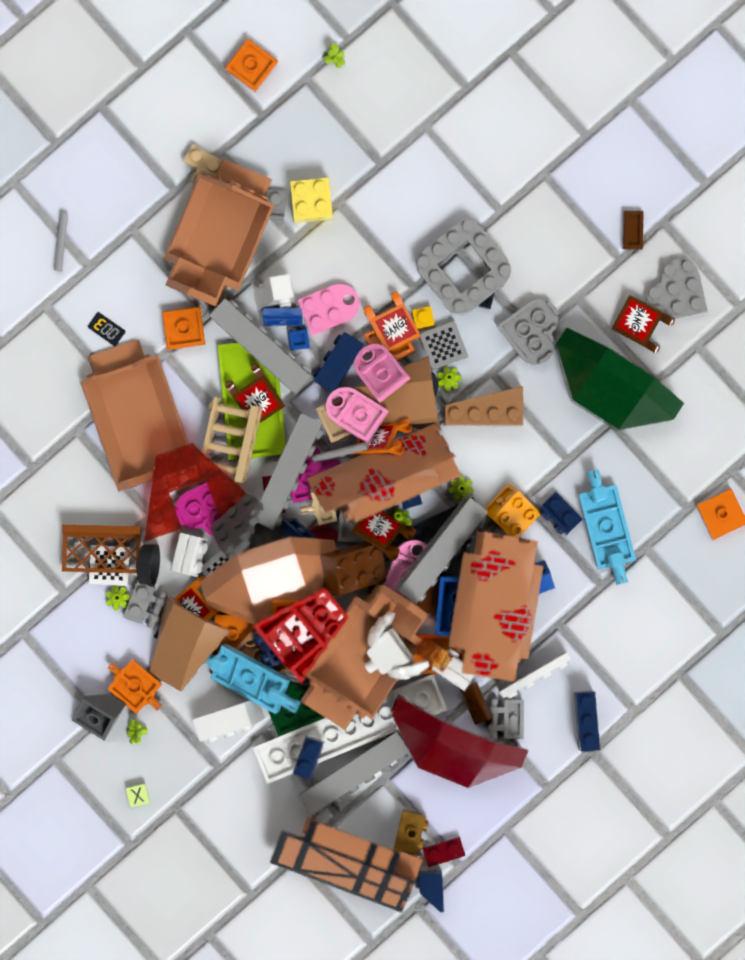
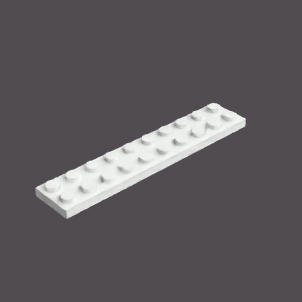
[253,674,448,784]

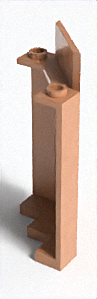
[80,339,196,492]

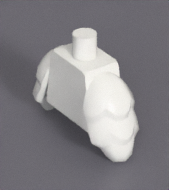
[364,611,429,679]

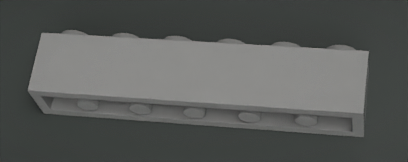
[209,299,311,395]
[257,413,324,530]
[394,496,488,604]
[299,731,410,816]

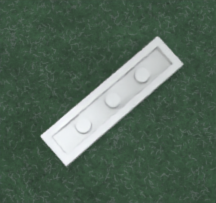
[499,652,571,699]

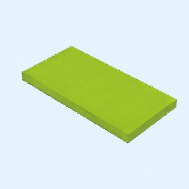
[218,339,286,460]

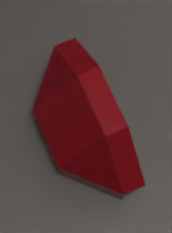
[390,694,529,788]

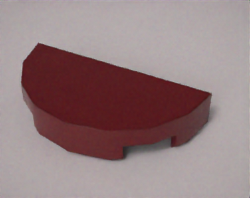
[309,525,338,541]

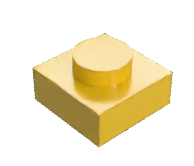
[412,306,435,329]

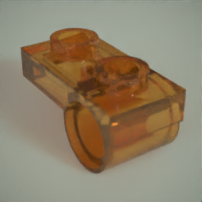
[415,637,453,672]

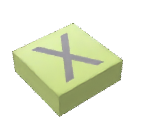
[126,783,150,807]

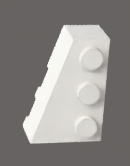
[254,274,295,311]
[193,700,265,743]

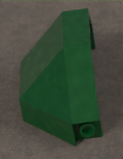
[555,328,684,431]

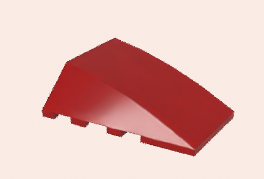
[252,588,349,683]

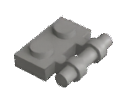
[123,581,168,629]
[488,699,524,739]

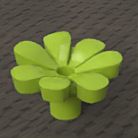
[324,43,345,68]
[437,367,462,392]
[448,475,474,501]
[388,508,412,526]
[105,585,131,611]
[127,719,148,744]

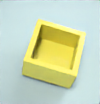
[290,178,333,223]

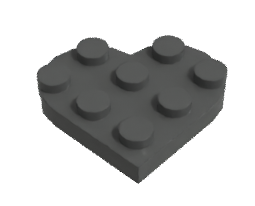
[210,494,263,556]

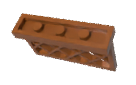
[62,524,142,573]

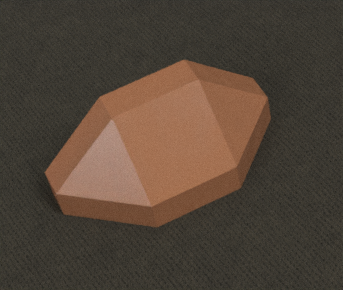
[200,537,337,624]

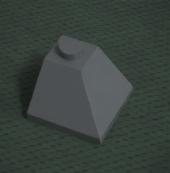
[72,694,126,741]

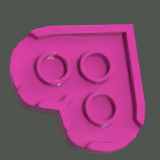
[291,444,341,503]
[175,475,235,537]

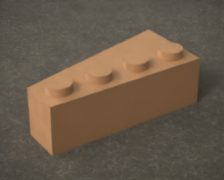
[445,386,523,426]

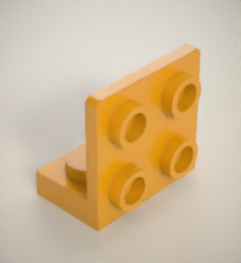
[484,483,540,538]

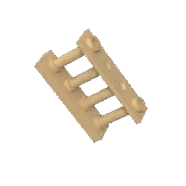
[196,397,263,483]

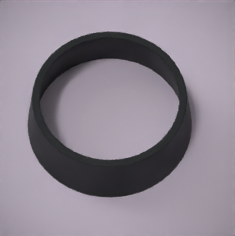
[137,544,160,587]

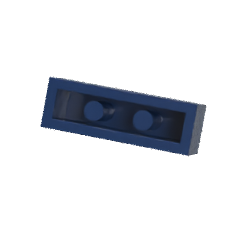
[313,332,364,393]
[574,690,600,752]

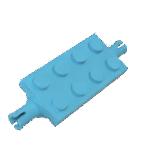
[578,469,636,585]
[205,643,300,714]

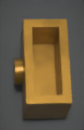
[394,809,429,855]

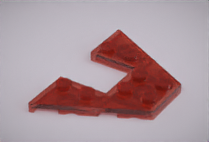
[144,442,247,541]

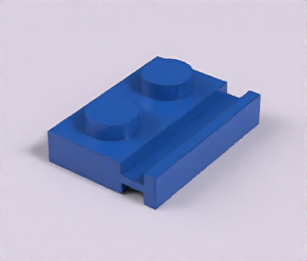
[263,308,303,326]

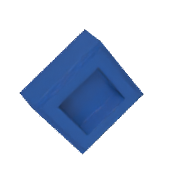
[288,329,310,351]

